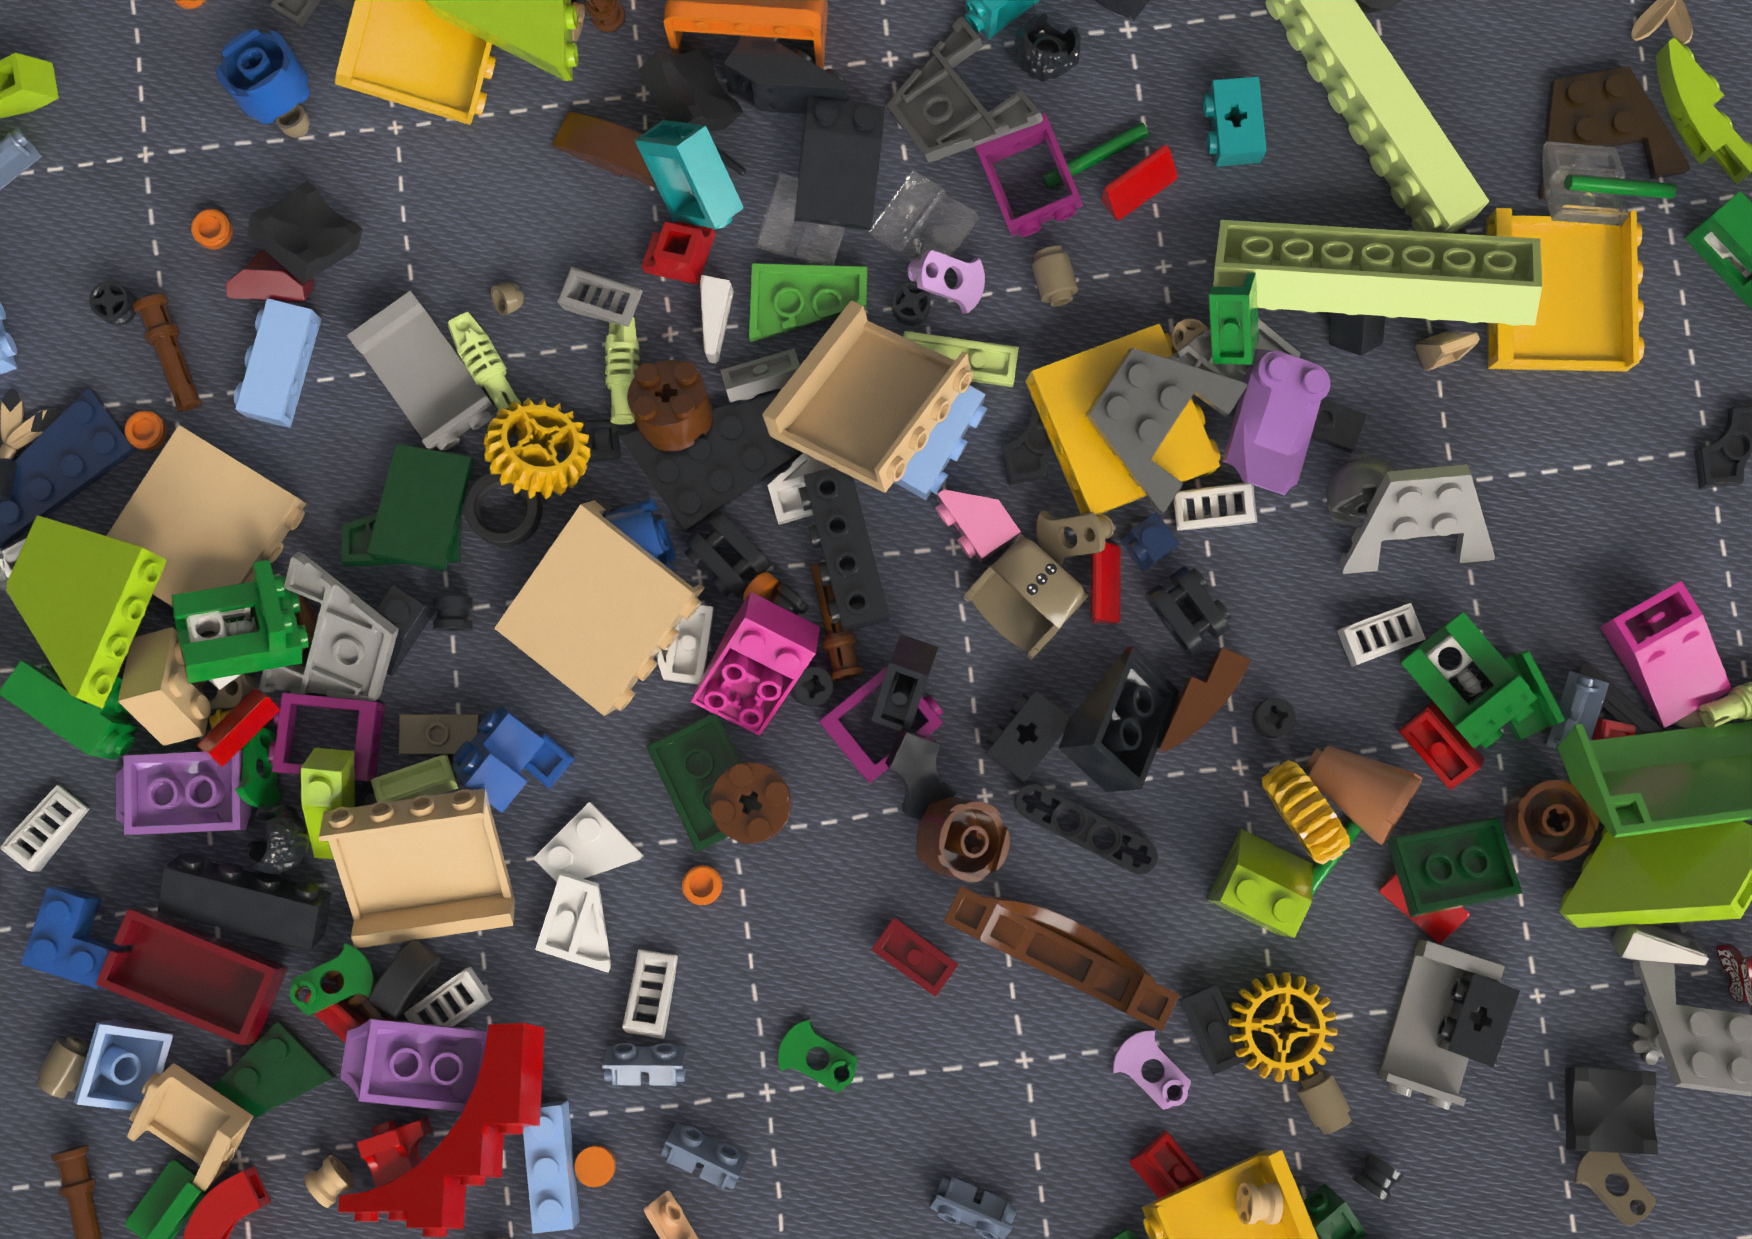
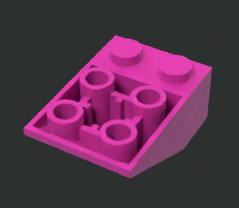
[1600,581,1732,728]
[690,592,820,736]

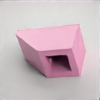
[935,489,1021,563]

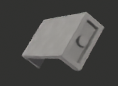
[347,291,497,452]
[1377,940,1505,1110]

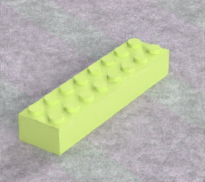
[1266,0,1489,234]
[1214,220,1542,326]

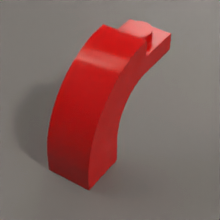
[183,1166,271,1239]

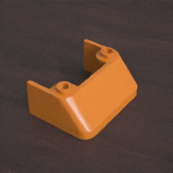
[663,0,828,69]

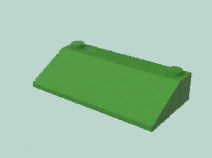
[1558,721,1752,838]

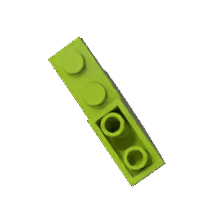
[1656,37,1752,185]

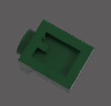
[1303,1184,1367,1239]

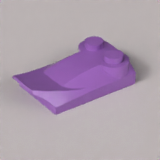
[1222,349,1331,496]
[116,750,251,835]
[340,1018,488,1112]

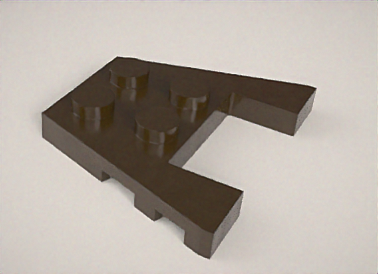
[1538,66,1690,200]

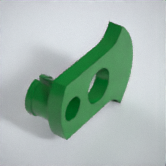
[235,728,283,807]
[289,943,374,1016]
[778,1019,857,1093]

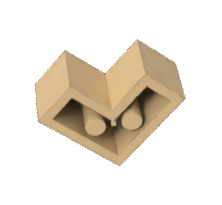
[118,627,211,746]

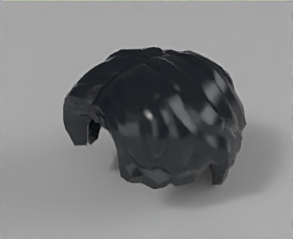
[1013,13,1081,82]
[248,803,309,875]

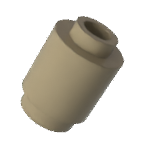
[1032,246,1078,307]
[36,1034,90,1098]
[1297,1070,1352,1135]

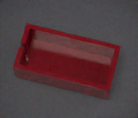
[95,908,288,1045]

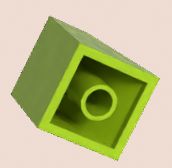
[1207,829,1313,938]

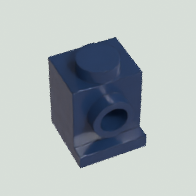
[1120,512,1180,572]

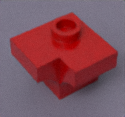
[641,221,716,285]
[357,1116,432,1187]

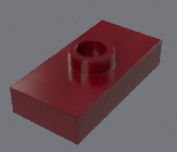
[871,917,959,997]

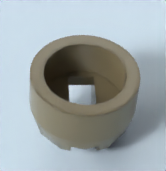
[276,104,310,138]
[491,282,524,316]

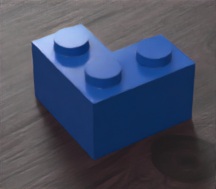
[451,705,545,813]
[21,887,126,988]

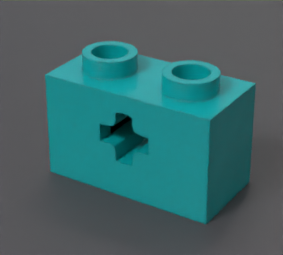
[1203,76,1267,167]

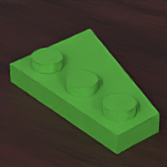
[749,263,868,342]

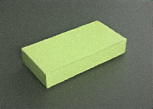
[371,754,458,802]

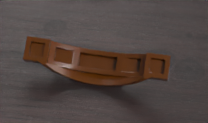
[943,886,1180,1031]

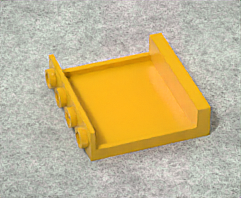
[335,0,497,125]
[1486,208,1644,372]
[1025,323,1220,517]
[1142,1150,1318,1239]

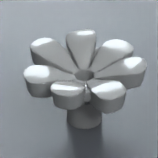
[1630,1012,1666,1065]

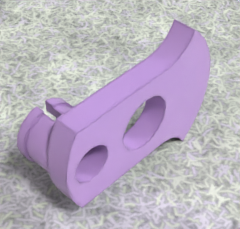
[908,250,985,314]
[1112,1030,1191,1110]

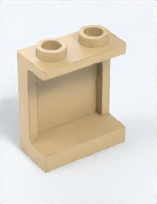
[127,1063,253,1192]

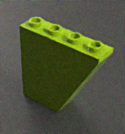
[425,0,579,81]
[4,515,167,709]
[1559,821,1752,928]

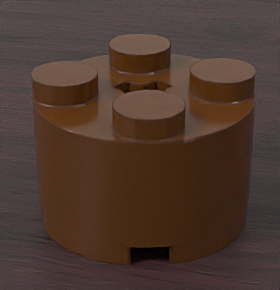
[627,360,713,451]
[710,763,792,844]
[1505,780,1599,861]
[916,797,1010,882]

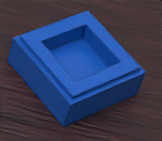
[524,733,575,789]

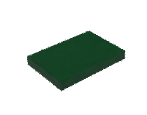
[367,444,474,571]
[646,713,762,852]
[1387,817,1523,918]

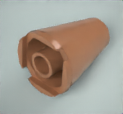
[1305,745,1423,845]

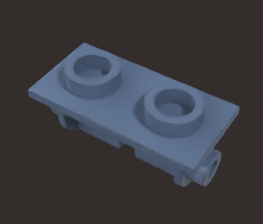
[0,127,42,190]
[1546,671,1609,753]
[602,1043,686,1086]
[661,1122,748,1190]
[930,1176,1017,1239]

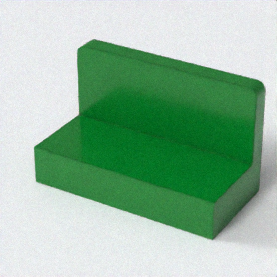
[1209,273,1259,365]
[1482,650,1565,741]
[125,1159,212,1239]

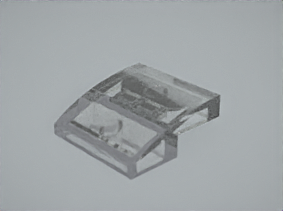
[1542,141,1629,226]
[869,171,979,263]
[755,172,846,266]

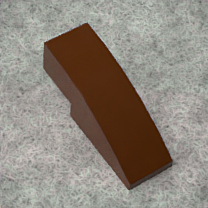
[552,111,656,188]
[1157,647,1251,754]

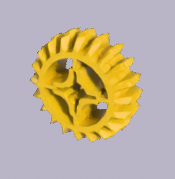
[483,397,591,499]
[1262,760,1350,865]
[1229,972,1337,1082]

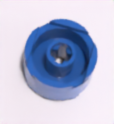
[216,29,310,124]
[605,498,677,573]

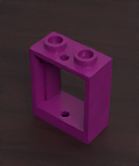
[975,113,1083,237]
[819,665,944,785]
[269,693,385,782]

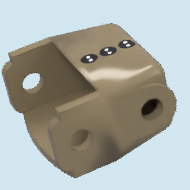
[963,535,1089,660]

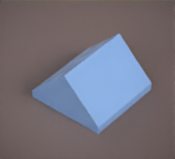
[74,1019,173,1111]

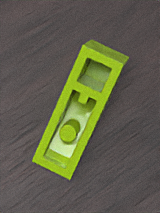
[0,53,59,119]
[301,748,355,860]

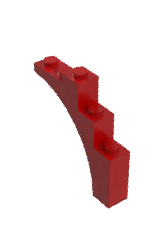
[338,1023,545,1238]

